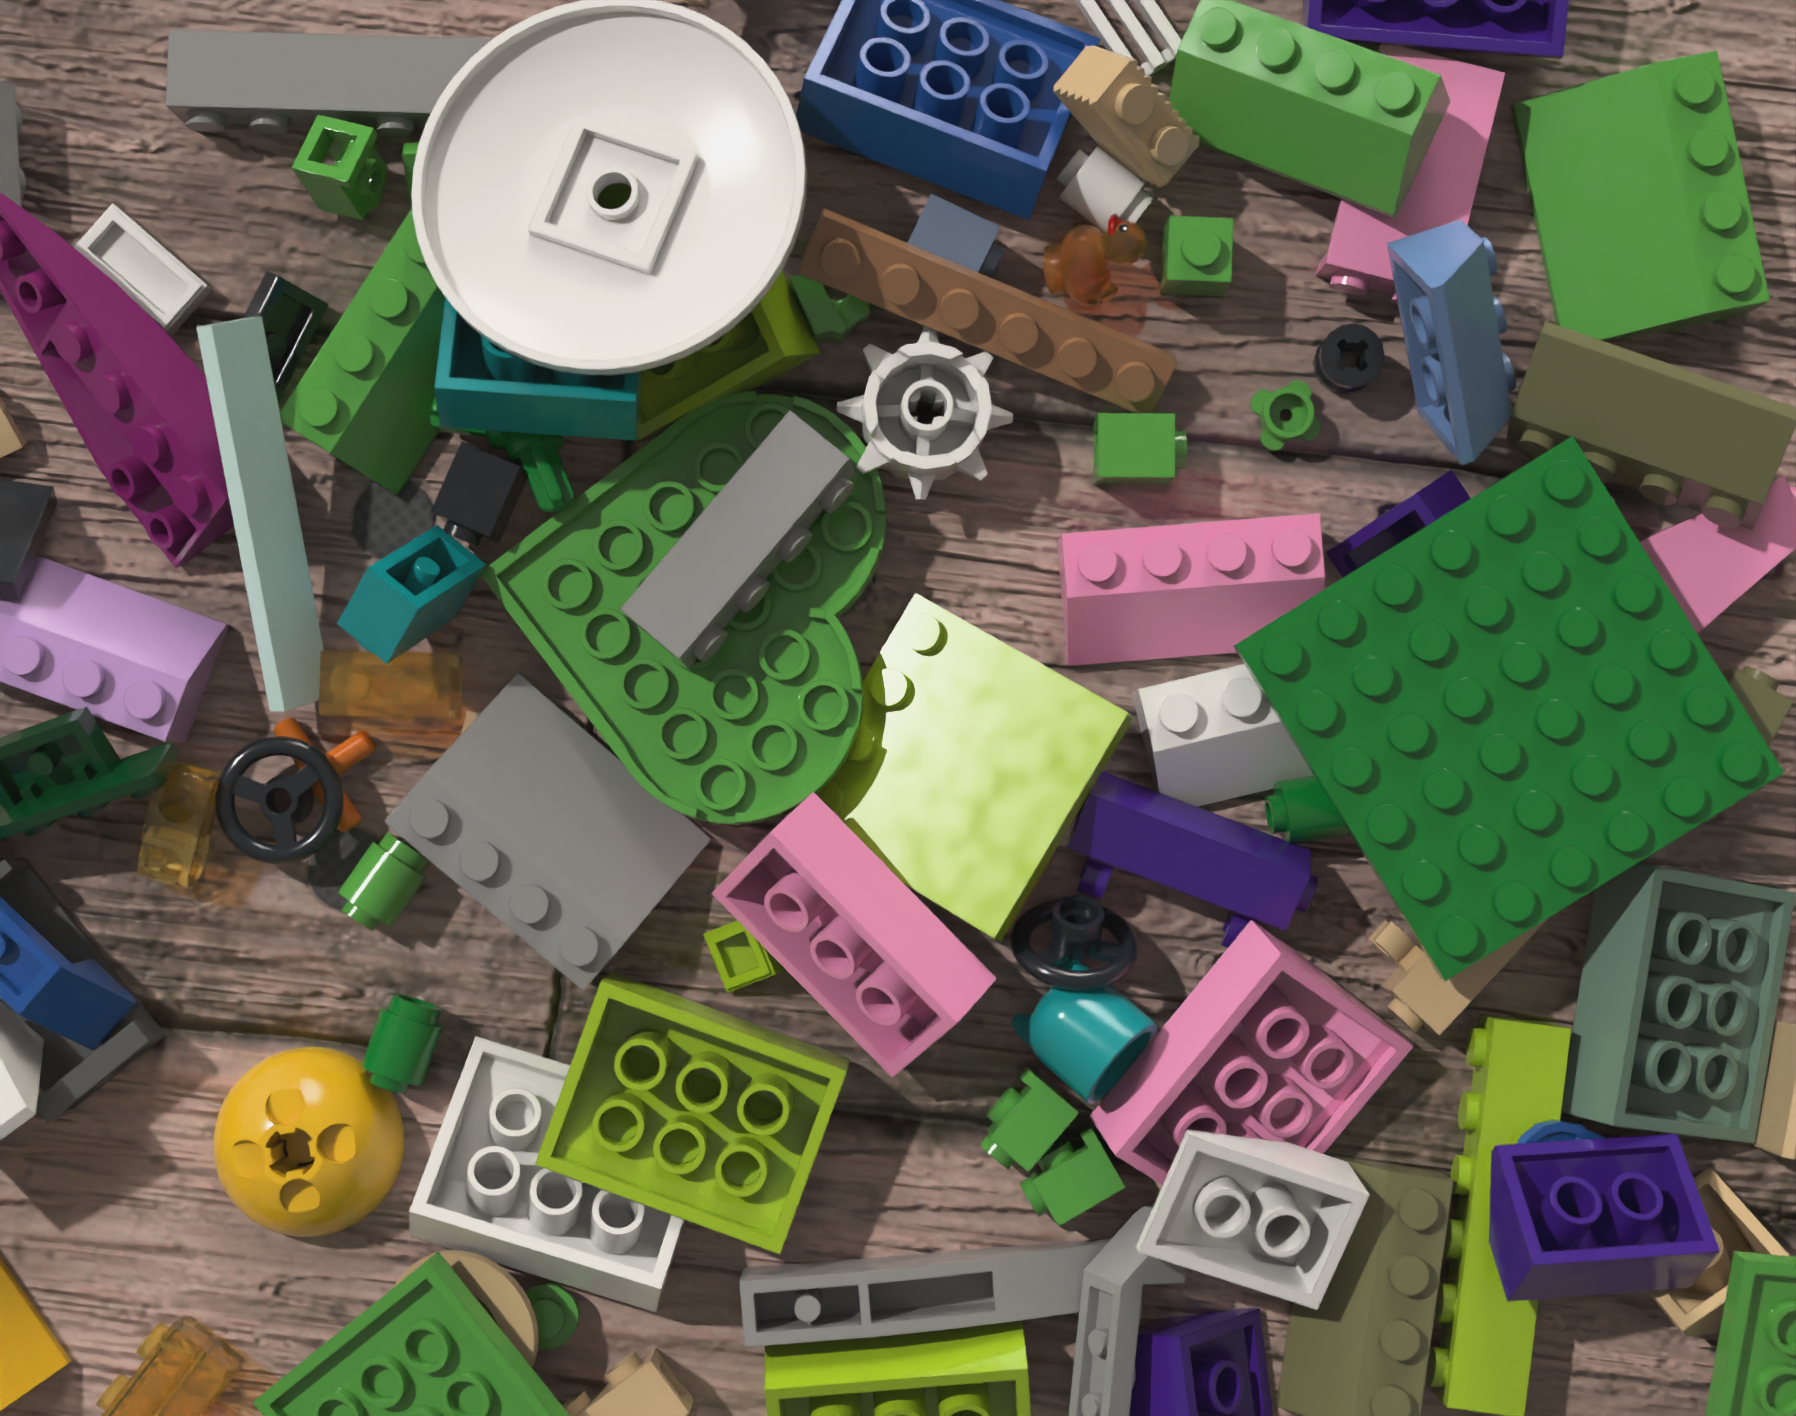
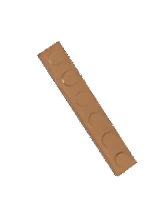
[798,208,1177,413]

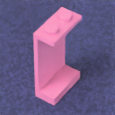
[1316,44,1505,306]

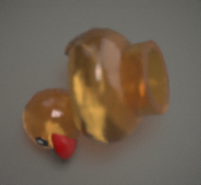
[1044,214,1147,307]

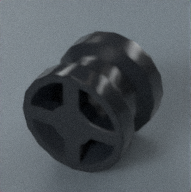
[1313,323,1385,395]

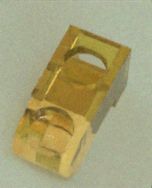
[137,760,222,890]

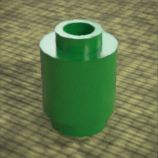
[1264,776,1349,844]
[361,993,443,1093]

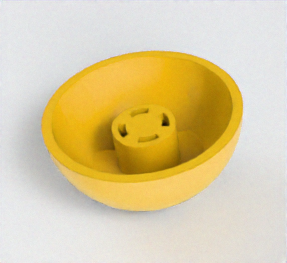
[213,1047,405,1237]

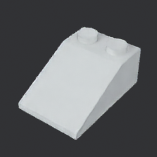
[1136,1130,1369,1310]

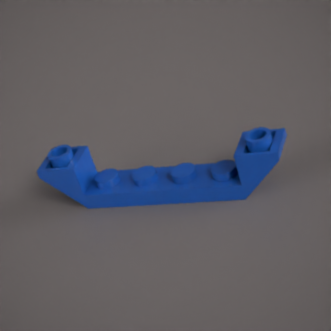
[0,897,138,1050]

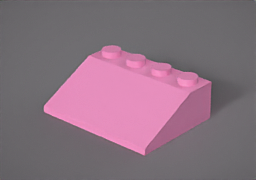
[1089,920,1414,1185]

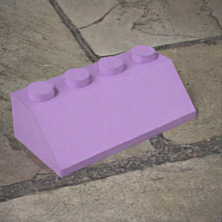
[0,555,230,744]

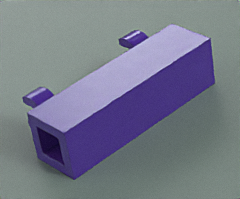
[1068,771,1318,948]

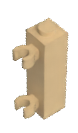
[1367,918,1548,1035]

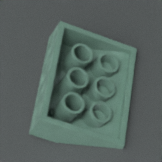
[1561,863,1796,1144]

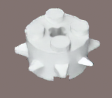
[837,326,1013,500]

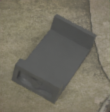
[0,858,166,1123]

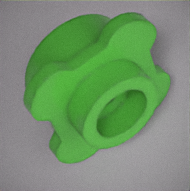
[1250,380,1321,451]

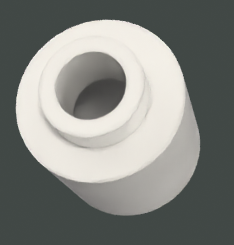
[1056,146,1153,239]

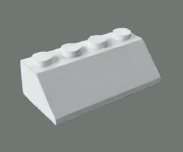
[1132,664,1314,807]

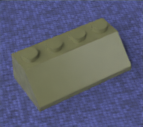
[1506,321,1796,530]
[1276,1153,1453,1416]

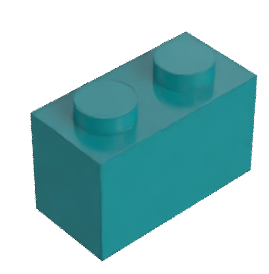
[337,525,486,664]

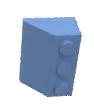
[1387,219,1516,465]

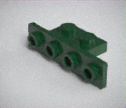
[0,707,179,842]

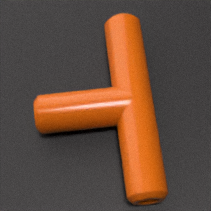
[273,717,376,832]

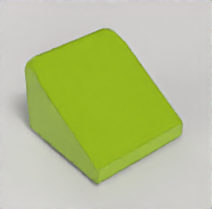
[703,920,786,993]

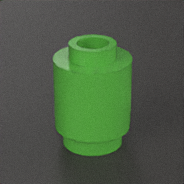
[338,832,429,931]

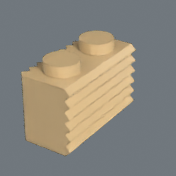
[1053,46,1200,188]

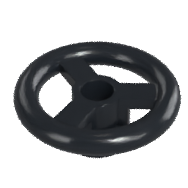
[215,736,344,865]
[1010,895,1139,990]

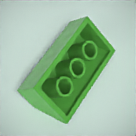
[1169,0,1451,219]
[280,208,445,497]

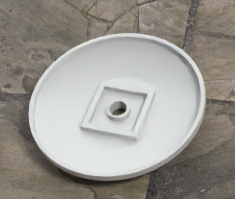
[411,0,807,375]

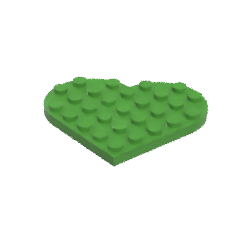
[480,391,887,825]

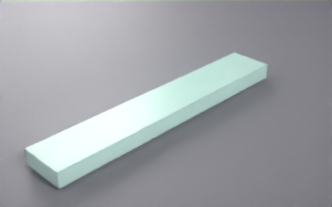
[196,316,332,712]

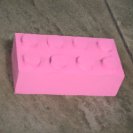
[711,792,997,1078]

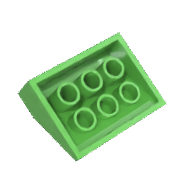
[1511,50,1770,342]

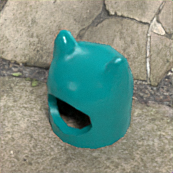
[1011,960,1158,1104]

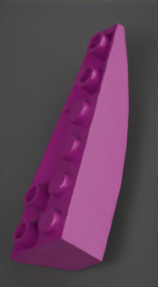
[0,193,234,568]

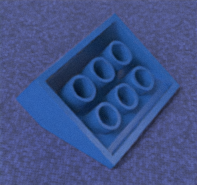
[796,0,1100,220]

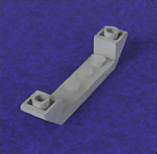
[1068,1204,1186,1416]

